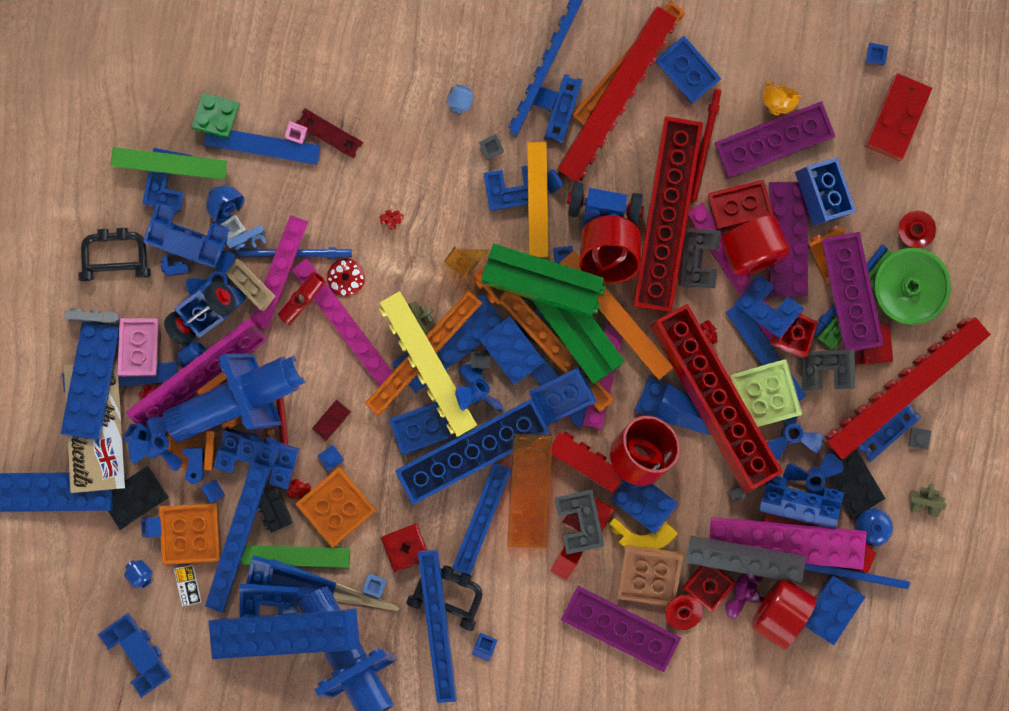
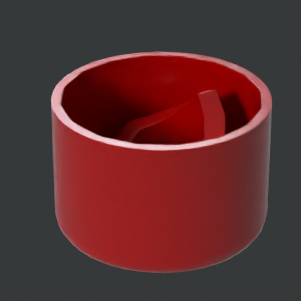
[579,215,641,284]
[720,215,790,276]
[610,416,680,486]
[751,579,817,650]

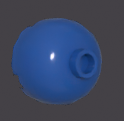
[206,185,245,223]
[854,508,893,547]

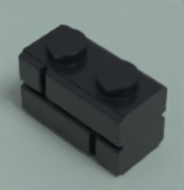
[257,488,294,533]

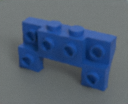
[143,202,230,269]
[214,428,300,489]
[760,476,844,529]
[97,613,172,698]

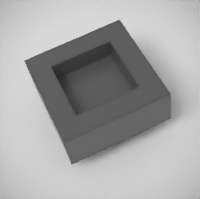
[479,134,504,160]
[471,350,491,369]
[908,427,931,450]
[727,486,747,501]

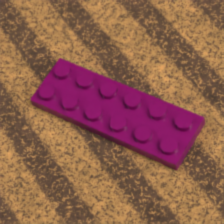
[714,101,836,178]
[769,182,808,297]
[821,232,883,351]
[561,585,681,672]

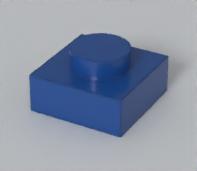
[865,43,888,66]
[318,445,344,471]

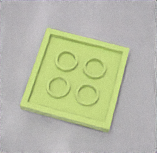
[731,359,802,427]

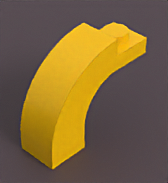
[609,517,678,549]

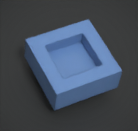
[362,573,387,598]

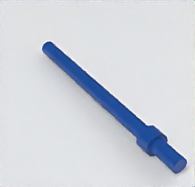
[814,244,888,338]
[237,247,352,259]

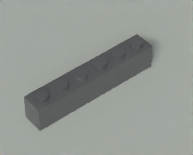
[686,536,806,583]

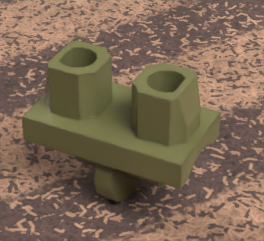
[408,301,434,335]
[909,483,946,517]

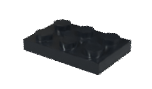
[828,449,886,518]
[108,466,169,530]

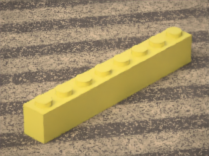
[379,291,477,437]

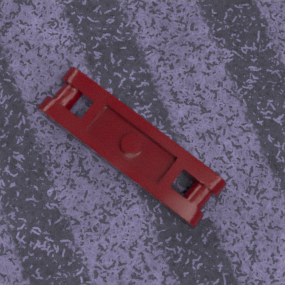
[296,108,363,159]

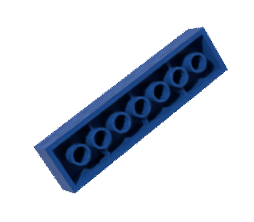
[395,399,550,505]
[208,608,360,659]

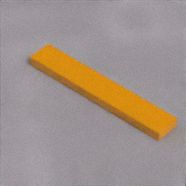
[527,142,548,258]

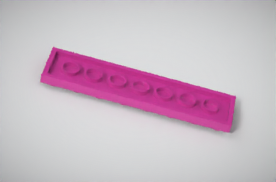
[126,318,268,428]
[709,517,867,569]

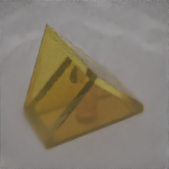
[444,247,490,279]

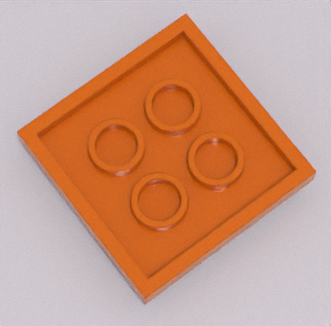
[296,466,377,548]
[159,503,221,565]

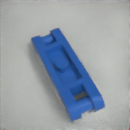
[544,74,583,145]
[857,404,921,462]

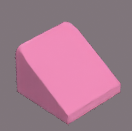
[284,121,307,144]

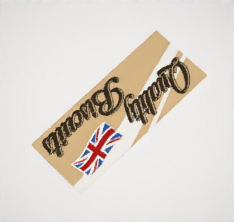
[64,360,125,493]

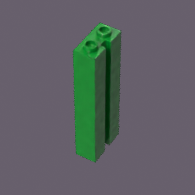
[481,243,606,318]
[531,299,625,386]

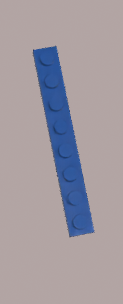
[508,0,583,137]
[205,461,271,613]
[418,549,457,703]

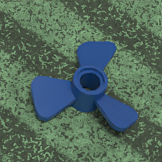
[186,251,247,309]
[455,364,503,412]
[767,416,824,460]
[128,417,182,471]
[783,451,844,496]

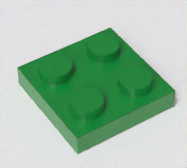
[191,93,240,139]

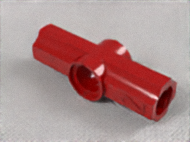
[278,272,326,325]

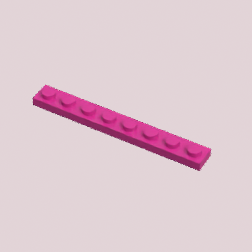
[688,203,773,342]
[292,258,393,386]

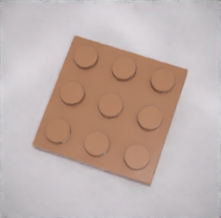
[617,545,683,606]

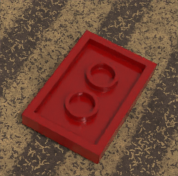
[708,179,774,231]

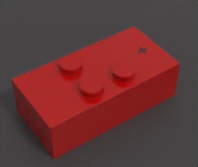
[864,73,933,161]

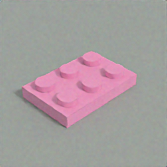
[117,318,159,376]

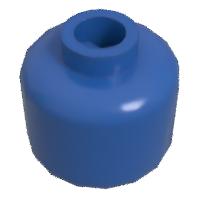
[177,341,206,367]
[124,560,153,589]

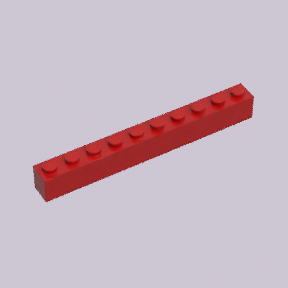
[556,6,677,182]

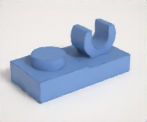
[226,225,267,251]

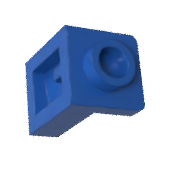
[160,255,191,276]

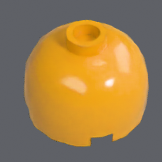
[762,81,802,116]

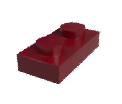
[312,399,351,441]

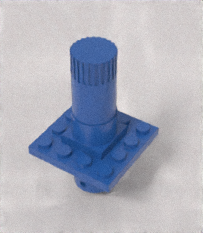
[163,354,305,442]
[297,586,397,711]

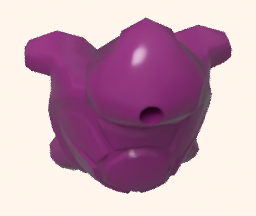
[725,573,764,619]

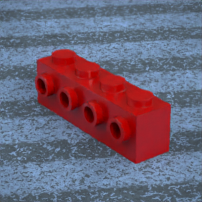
[547,431,622,493]

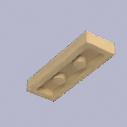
[226,259,276,311]

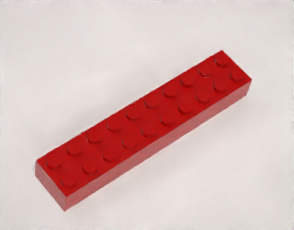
[633,116,703,313]
[650,304,783,494]
[823,317,991,460]

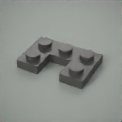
[679,228,721,288]
[801,350,855,390]
[554,489,604,554]

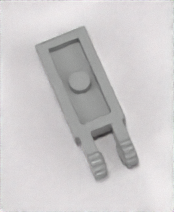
[64,308,121,325]

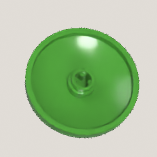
[873,248,951,325]

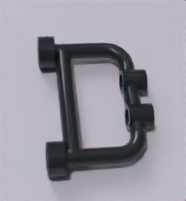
[78,228,151,281]
[406,565,483,631]

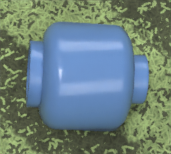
[446,84,474,114]

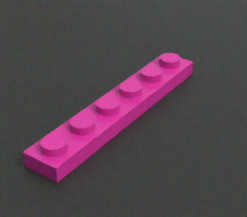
[251,215,309,329]
[583,320,622,429]

